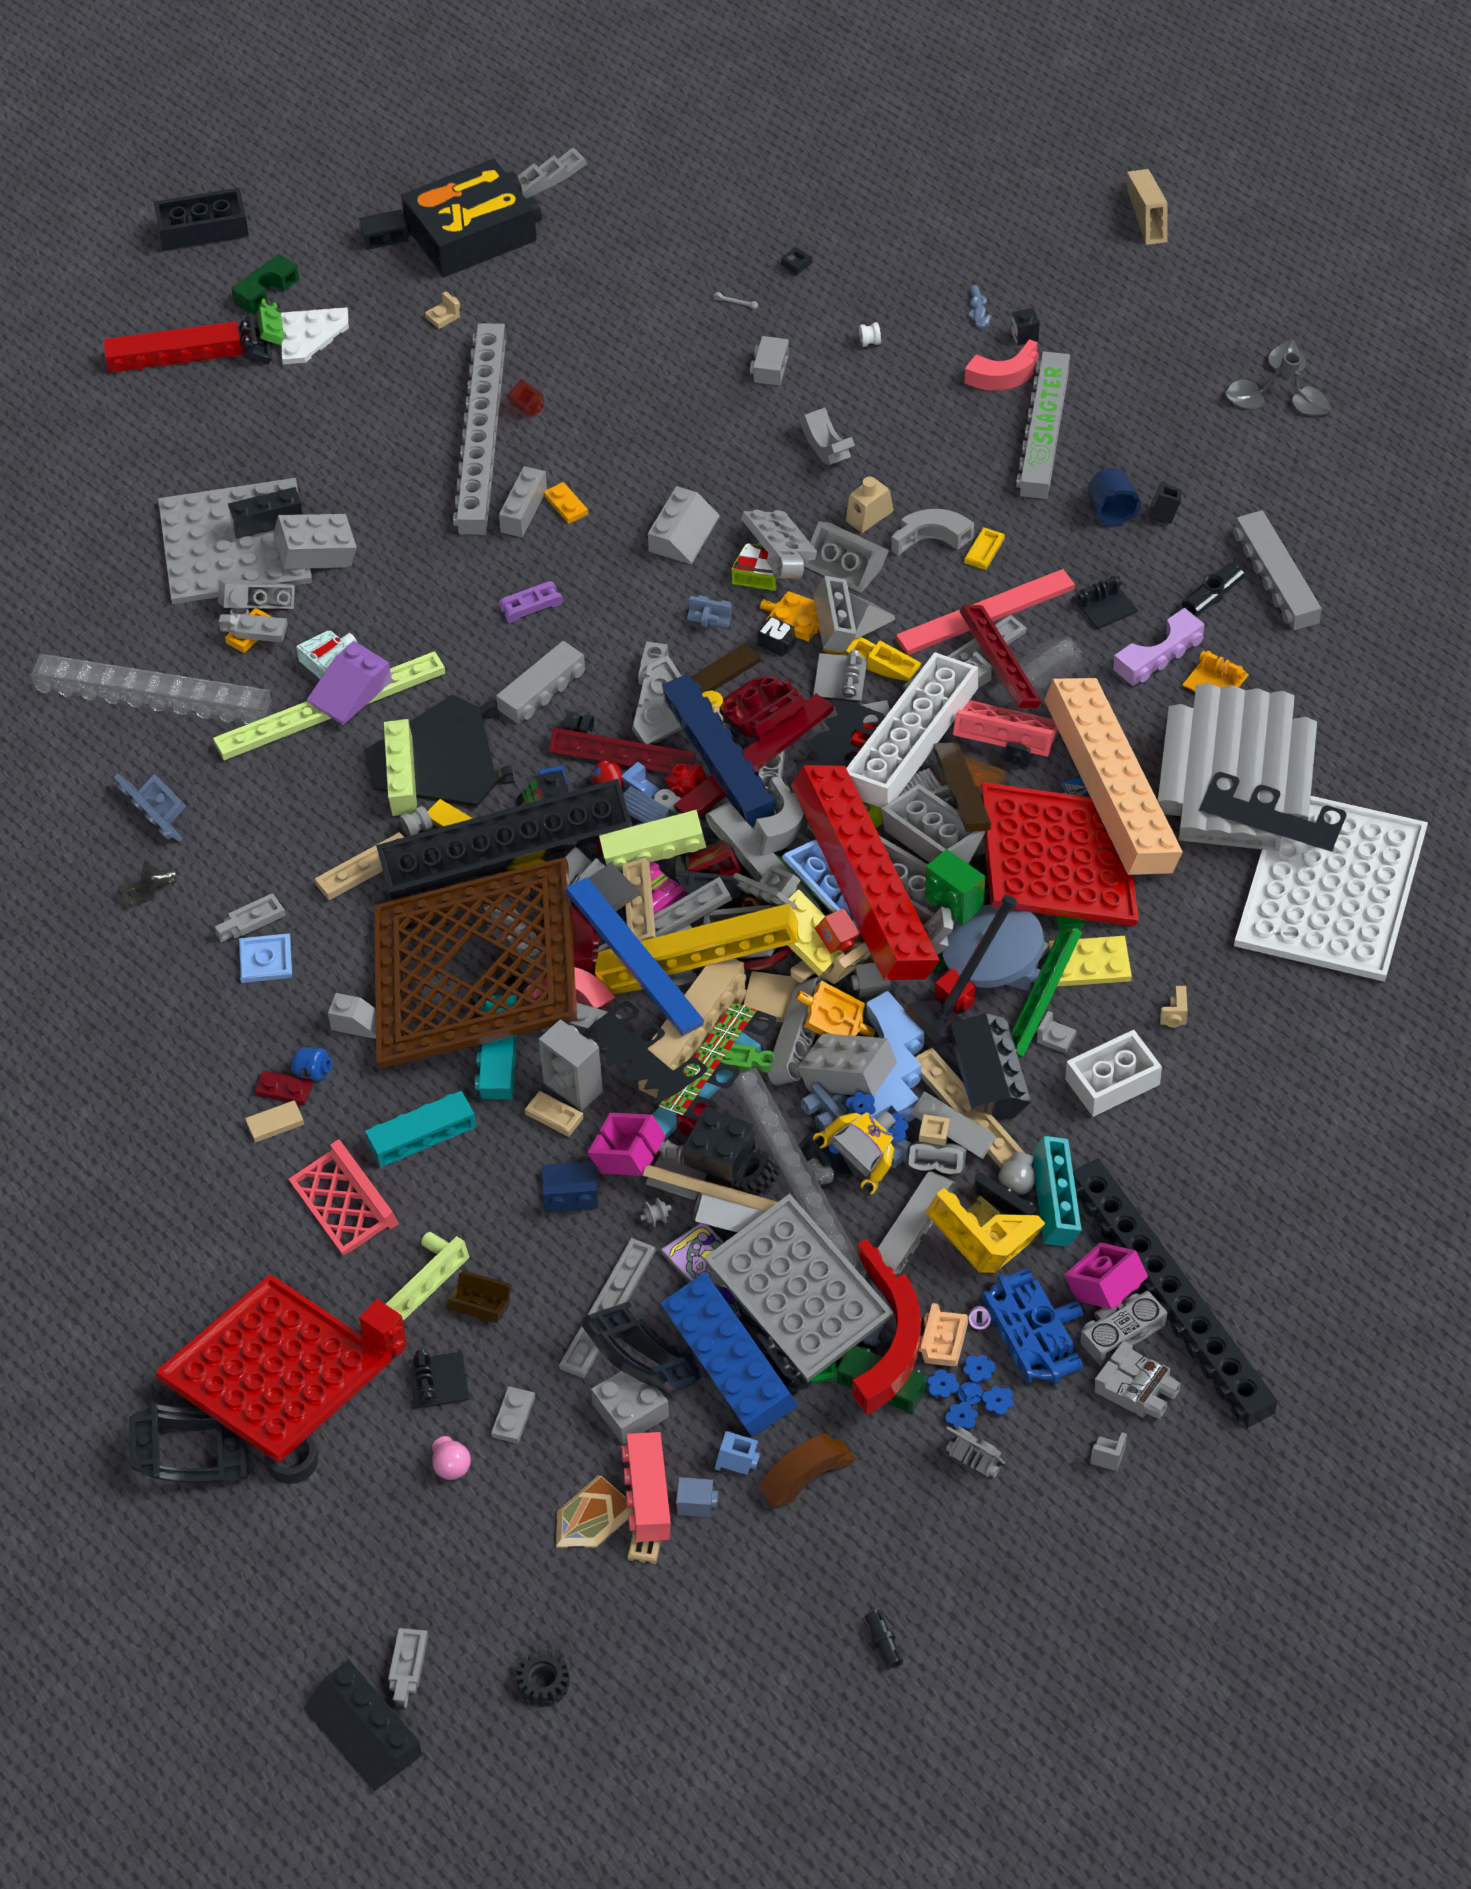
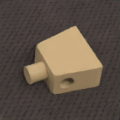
[846,477,893,533]

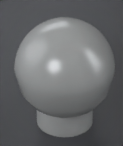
[998,1151,1035,1196]

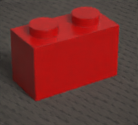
[359,1299,407,1358]

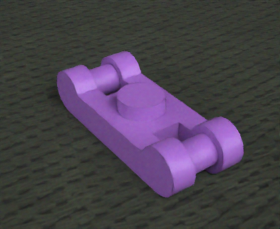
[498,581,564,623]

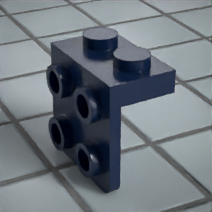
[542,1161,598,1212]

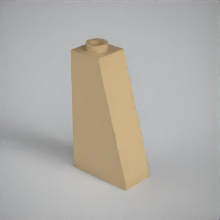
[1127,169,1167,245]

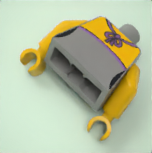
[813,1110,895,1194]

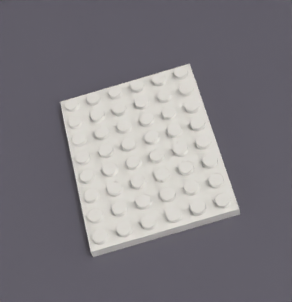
[1234,796,1428,982]

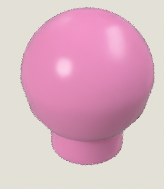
[432,1436,471,1480]

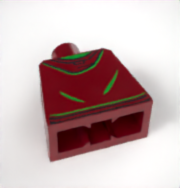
[688,840,741,876]

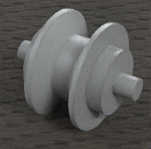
[640,1198,672,1227]

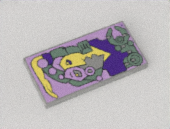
[661,1223,741,1318]

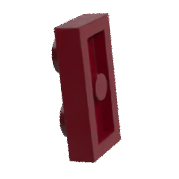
[255,1070,313,1106]

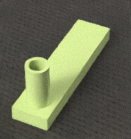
[386,1232,469,1321]

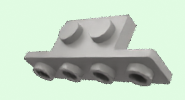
[733,865,801,910]

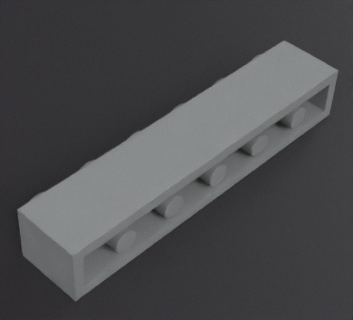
[1233,510,1322,631]

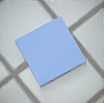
[239,933,292,983]

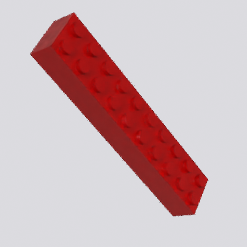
[791,765,939,980]

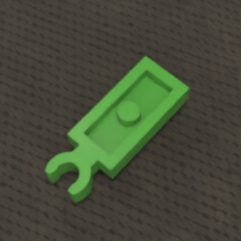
[257,299,284,345]
[721,1044,774,1073]

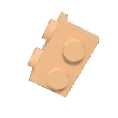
[919,1303,969,1367]

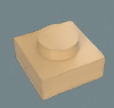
[919,1114,950,1146]

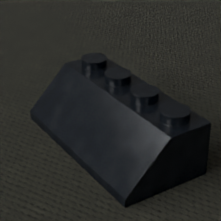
[948,1013,1031,1119]
[305,1660,422,1791]

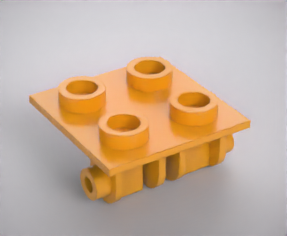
[1182,651,1249,692]

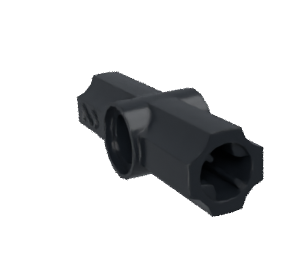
[1182,562,1244,617]

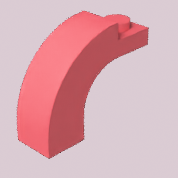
[965,339,1039,391]
[521,968,615,1010]

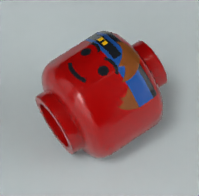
[590,761,624,790]

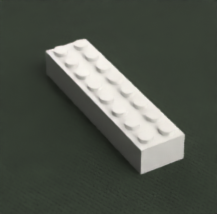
[846,652,978,808]

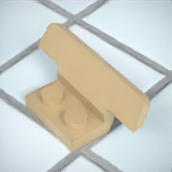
[791,934,871,984]

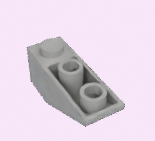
[218,579,295,609]

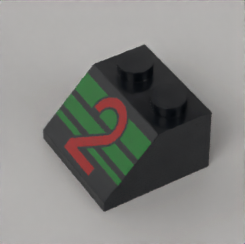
[517,770,569,806]

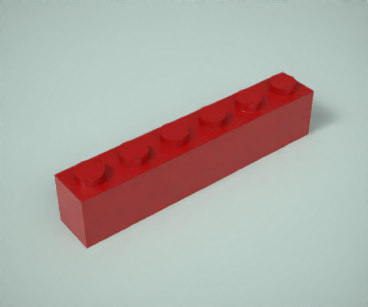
[104,321,242,372]

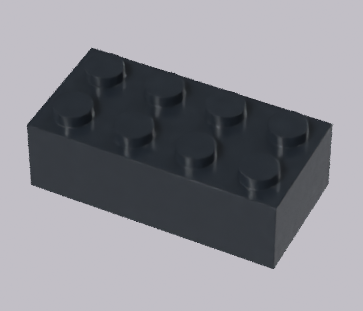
[154,187,249,250]

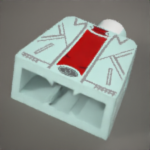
[296,631,357,679]

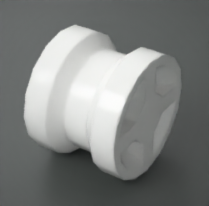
[859,322,881,347]

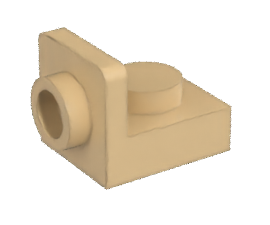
[425,291,460,329]
[1160,986,1187,1027]

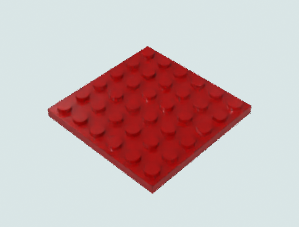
[979,782,1139,926]
[156,1274,392,1463]

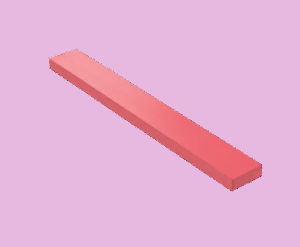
[896,569,1075,655]

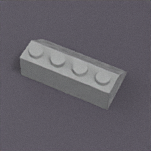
[881,784,985,864]

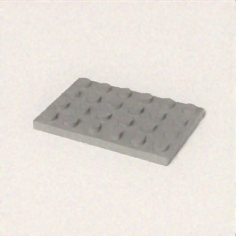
[704,1194,893,1382]

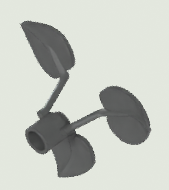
[1225,339,1331,416]

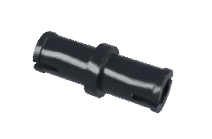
[864,1609,904,1670]

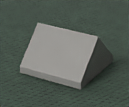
[849,593,895,639]

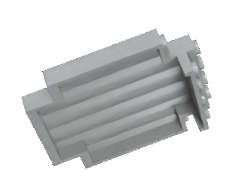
[1158,683,1317,851]

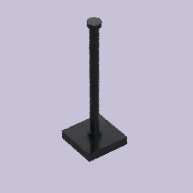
[904,895,1018,1045]

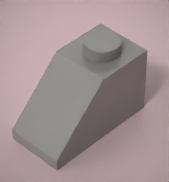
[328,993,376,1039]

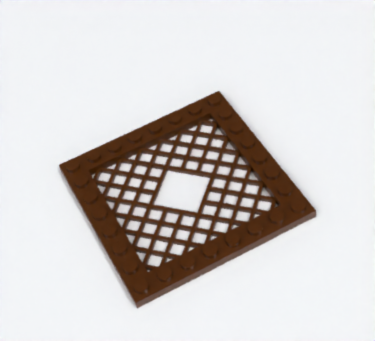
[374,857,578,1069]

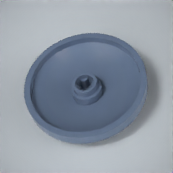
[942,905,1045,988]

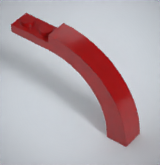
[852,1239,921,1415]

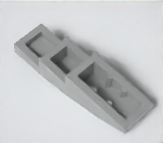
[517,148,587,198]

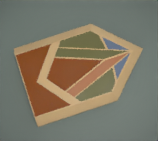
[556,1475,633,1548]

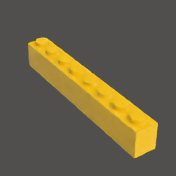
[595,903,799,990]

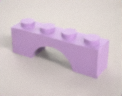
[1113,608,1204,686]

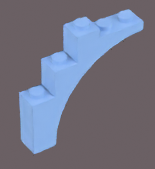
[866,991,924,1122]

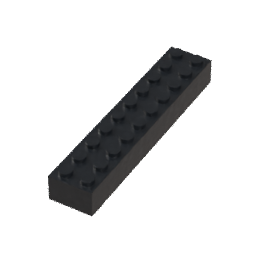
[376,778,632,899]

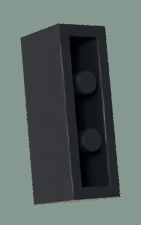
[228,487,303,539]

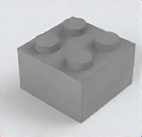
[591,1371,669,1444]

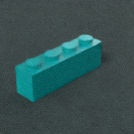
[475,995,518,1100]
[365,1091,476,1168]
[1031,1136,1082,1246]

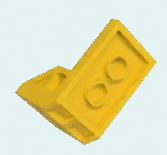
[925,1188,1045,1273]

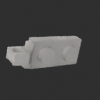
[218,614,288,642]
[215,894,286,942]
[389,1628,428,1709]

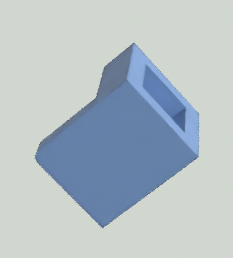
[621,762,659,798]

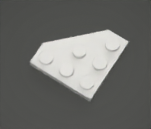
[281,308,349,364]

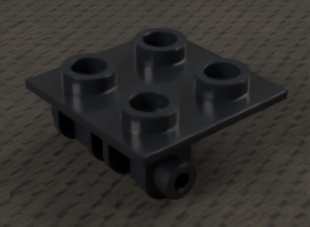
[1072,576,1138,629]
[756,1333,809,1396]
[408,1349,470,1408]

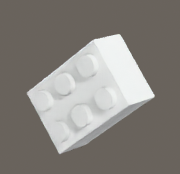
[1065,1030,1162,1117]

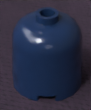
[1087,468,1141,527]

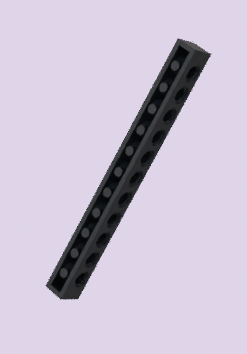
[1073,1158,1278,1428]

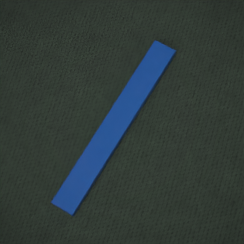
[566,877,704,1036]

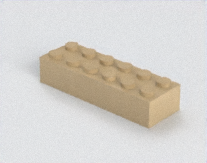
[638,958,747,1097]

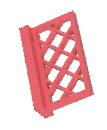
[953,700,1059,757]
[289,1139,399,1255]

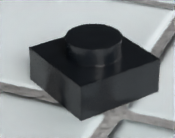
[781,247,812,274]

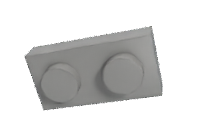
[491,1386,535,1444]

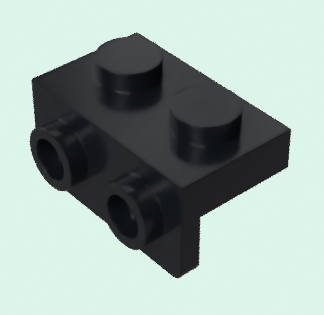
[239,313,272,365]

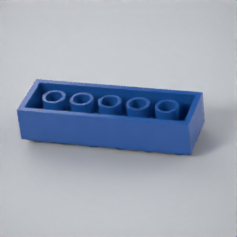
[661,1272,798,1437]

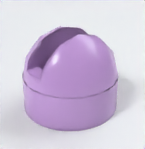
[969,1306,991,1329]

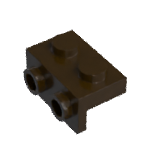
[447,1270,511,1323]

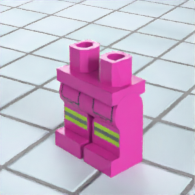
[624,862,686,915]

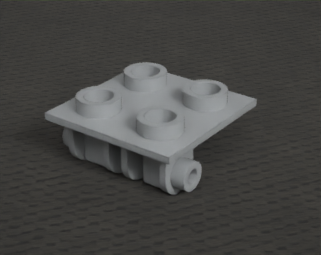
[813,650,867,702]
[646,1140,708,1200]
[946,1426,1006,1477]

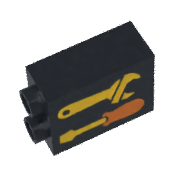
[401,159,542,278]

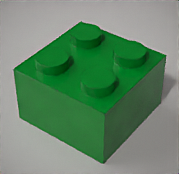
[925,849,985,925]

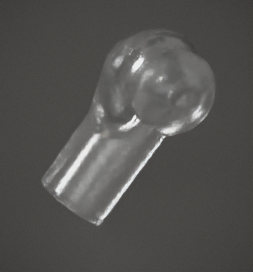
[807,1158,834,1184]

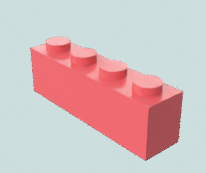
[621,1432,671,1542]

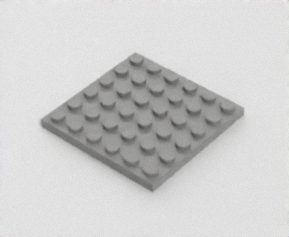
[158,478,312,604]

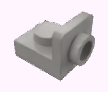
[1035,1011,1076,1054]

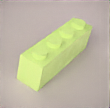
[384,719,417,816]
[599,810,706,871]

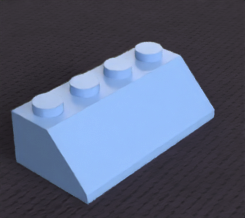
[782,839,861,935]

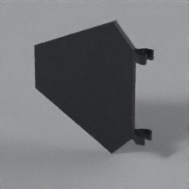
[365,694,515,807]

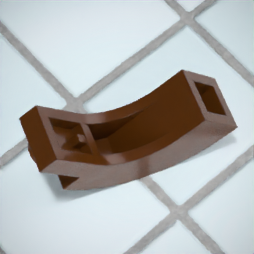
[757,1433,856,1507]

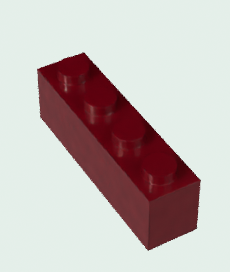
[571,900,599,975]

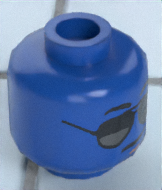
[291,1047,332,1081]

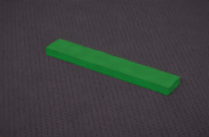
[1011,928,1082,1058]

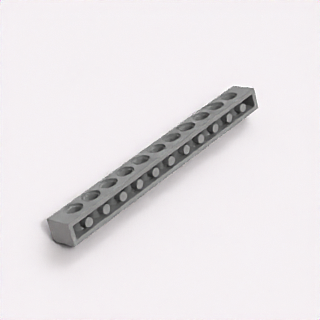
[453,323,506,535]

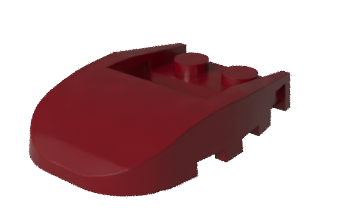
[721,675,808,739]

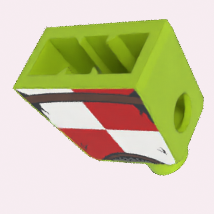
[732,542,777,591]

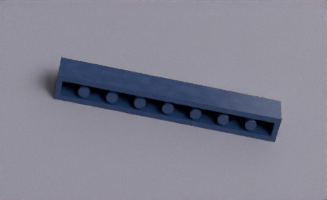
[662,674,776,827]

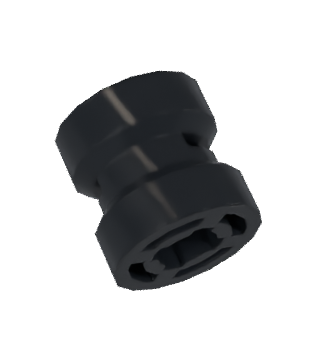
[564,711,595,734]

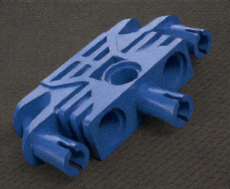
[981,1267,1083,1384]

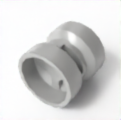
[399,806,433,836]

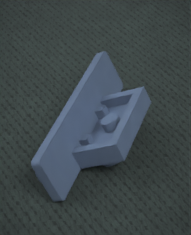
[114,773,186,842]

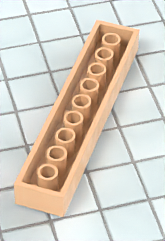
[1044,678,1183,875]

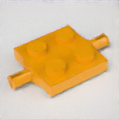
[760,591,820,642]
[795,981,876,1037]

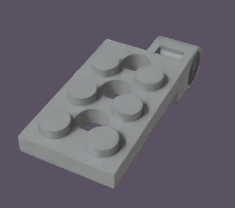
[741,510,817,579]

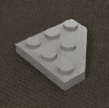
[632,655,682,745]

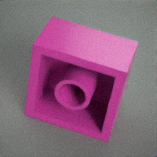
[1064,1242,1148,1309]

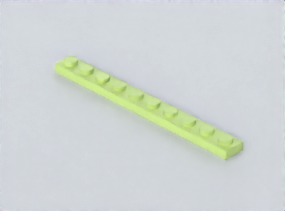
[213,651,445,760]

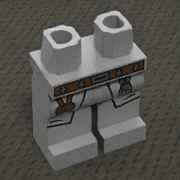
[1095,1340,1181,1419]

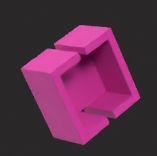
[588,1113,666,1176]

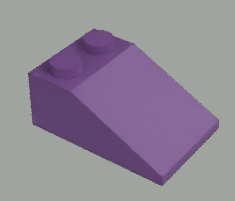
[307,640,392,725]

